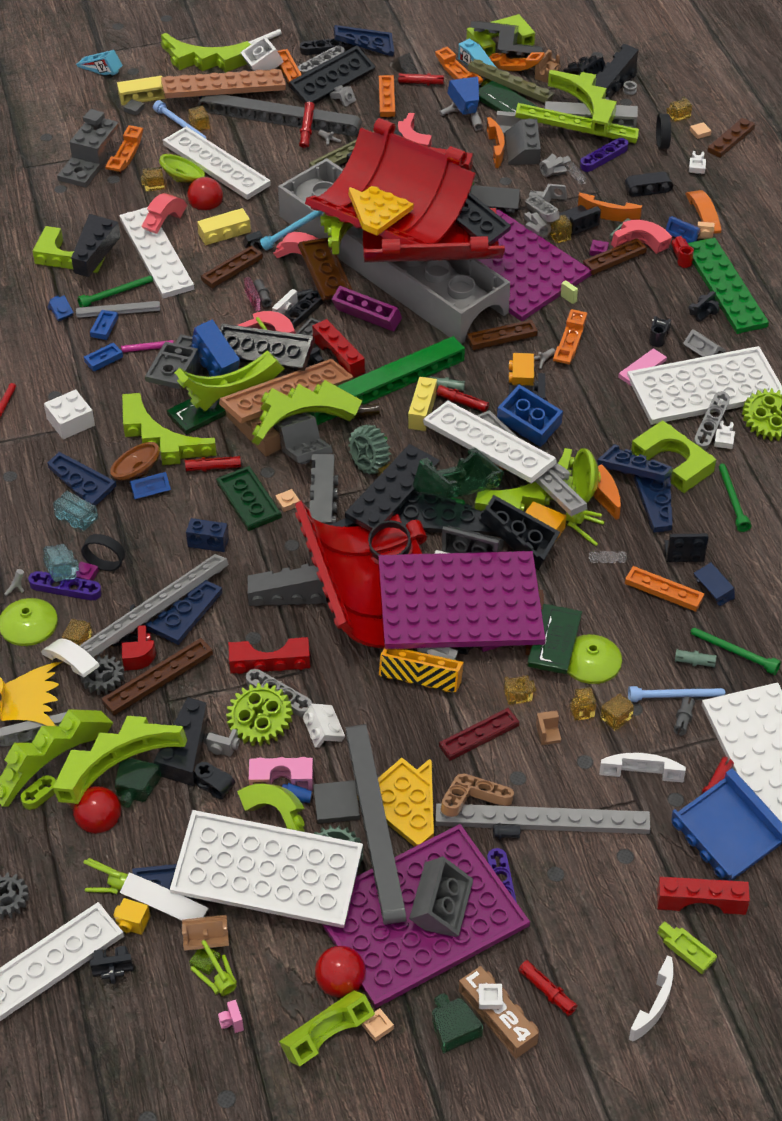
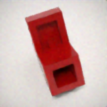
[122,625,156,671]

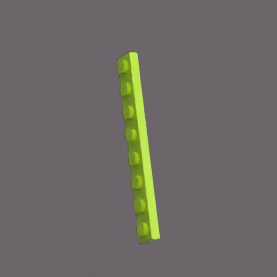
[515,103,639,143]

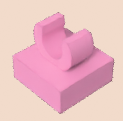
[218,1000,244,1033]

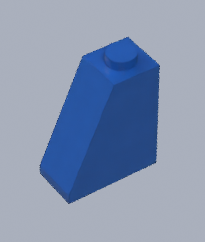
[447,77,479,114]

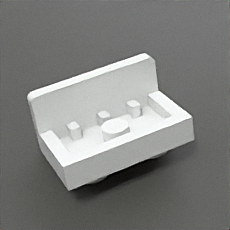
[303,704,345,748]

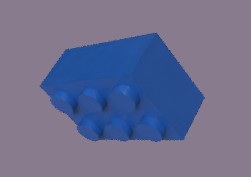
[191,319,240,377]
[497,384,563,447]

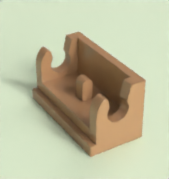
[535,50,561,83]
[182,915,229,951]

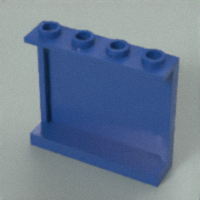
[671,768,782,881]

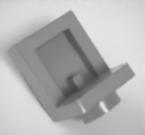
[330,85,356,107]
[206,729,240,757]

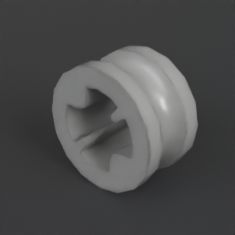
[623,81,637,95]

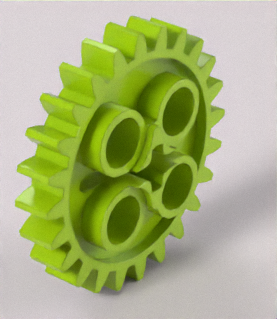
[742,388,782,441]
[226,683,293,746]

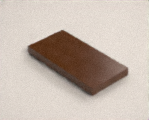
[298,238,352,301]

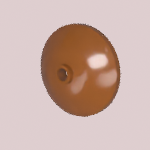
[110,442,160,481]

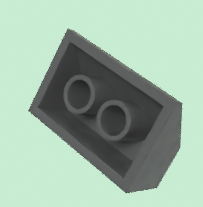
[505,119,541,165]
[471,185,521,213]
[442,526,504,553]
[409,856,473,937]

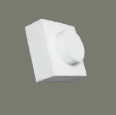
[479,984,503,1009]

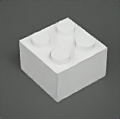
[240,35,284,71]
[44,389,95,440]

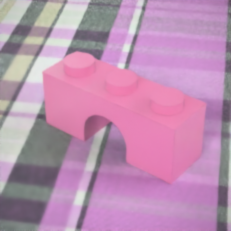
[249,757,313,791]

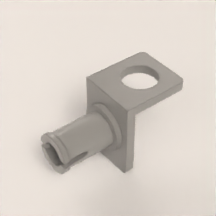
[529,184,567,203]

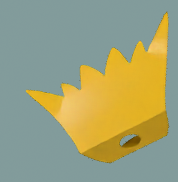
[0,662,62,726]

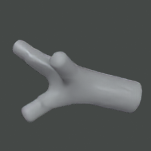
[439,102,460,116]
[318,130,341,145]
[534,348,555,369]
[4,569,24,596]

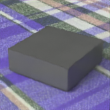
[123,99,145,116]
[83,109,105,126]

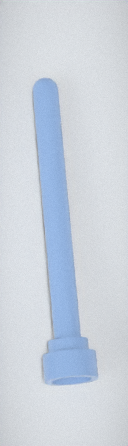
[153,100,207,139]
[628,686,726,703]

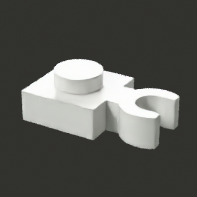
[689,151,706,174]
[714,420,735,449]

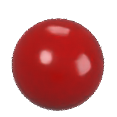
[187,177,223,210]
[73,786,121,833]
[315,946,366,998]

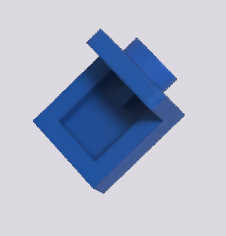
[48,295,74,321]

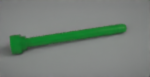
[77,276,153,307]
[719,464,752,532]
[691,628,781,675]

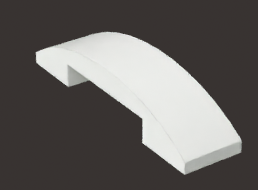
[41,638,100,677]
[599,753,686,783]
[120,873,209,921]
[629,955,673,1041]

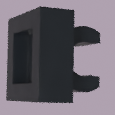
[243,230,263,249]

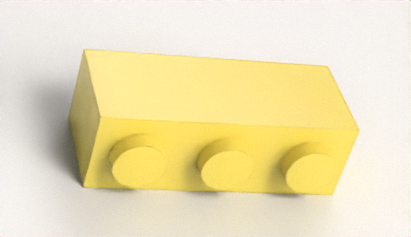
[117,76,166,106]
[197,208,251,246]
[408,377,437,431]

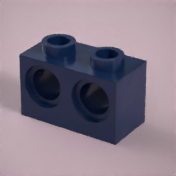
[186,518,229,552]

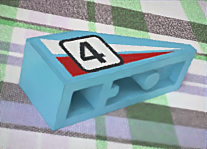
[458,38,497,68]
[76,50,123,75]

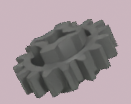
[80,655,125,695]
[0,873,29,920]

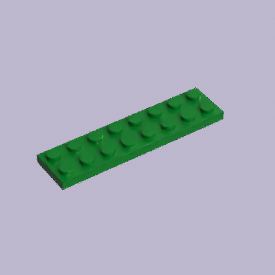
[688,237,769,334]

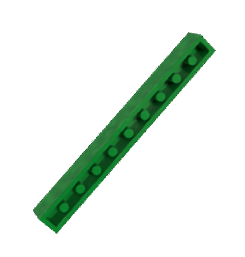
[307,336,465,425]

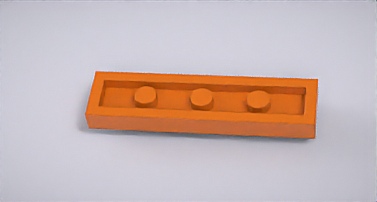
[278,49,302,90]
[379,75,395,117]
[625,566,705,612]

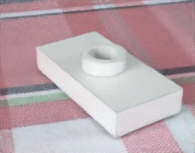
[272,289,298,315]

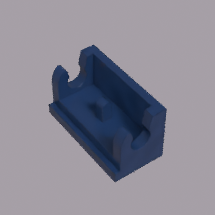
[694,563,735,606]

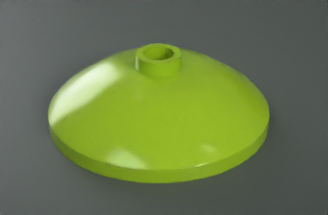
[159,154,205,183]
[572,448,601,503]
[0,598,58,646]
[567,634,622,684]

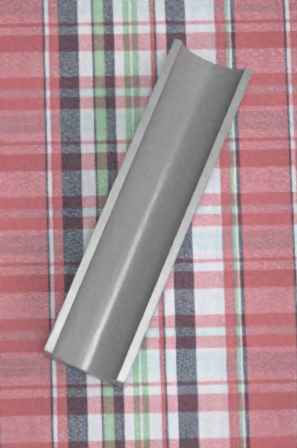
[278,158,510,344]

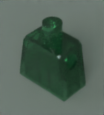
[115,758,161,808]
[432,993,483,1054]

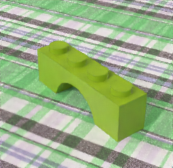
[279,990,375,1067]

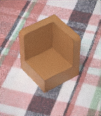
[536,710,561,745]

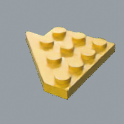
[348,186,414,235]
[358,758,434,847]

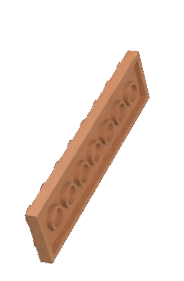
[161,69,286,98]
[219,359,354,424]

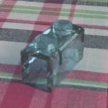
[53,491,98,531]
[43,544,79,582]

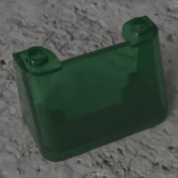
[413,448,504,499]

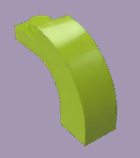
[237,784,305,832]

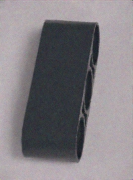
[625,171,673,197]

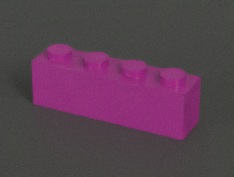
[332,286,402,332]

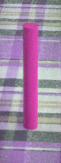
[121,340,173,353]

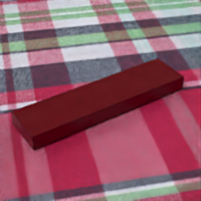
[439,708,519,761]

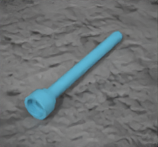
[260,210,323,251]

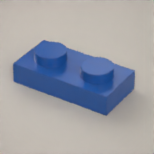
[665,216,701,243]
[90,310,118,340]
[84,342,123,371]
[129,472,171,499]

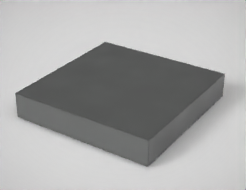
[313,780,360,824]

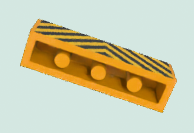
[379,648,464,692]

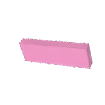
[618,348,667,386]

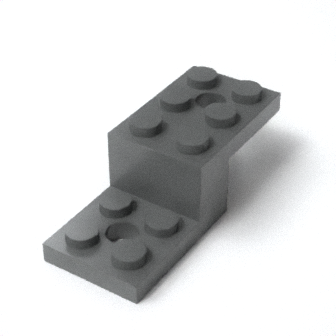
[470,21,546,55]
[57,118,119,188]
[145,334,202,389]
[273,413,333,464]

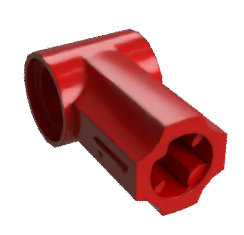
[671,236,694,268]

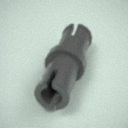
[253,279,272,308]
[673,697,695,736]

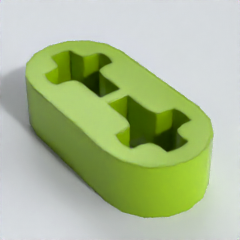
[21,775,56,810]

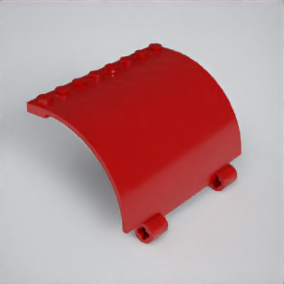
[305,118,476,245]
[363,208,505,263]
[295,500,427,648]

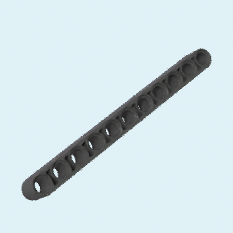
[198,95,362,136]
[345,724,406,925]

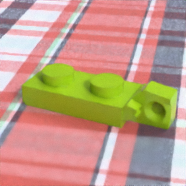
[657,921,717,974]

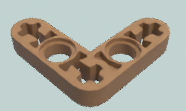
[441,774,514,817]

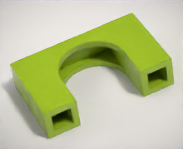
[466,14,535,57]
[32,226,106,273]
[631,420,716,493]

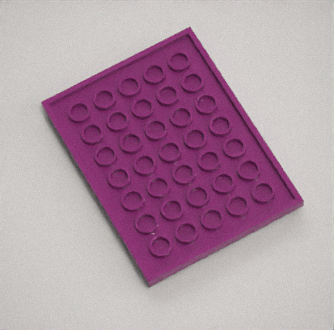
[477,209,592,321]
[378,551,546,649]
[322,824,530,1009]

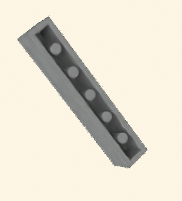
[544,101,638,128]

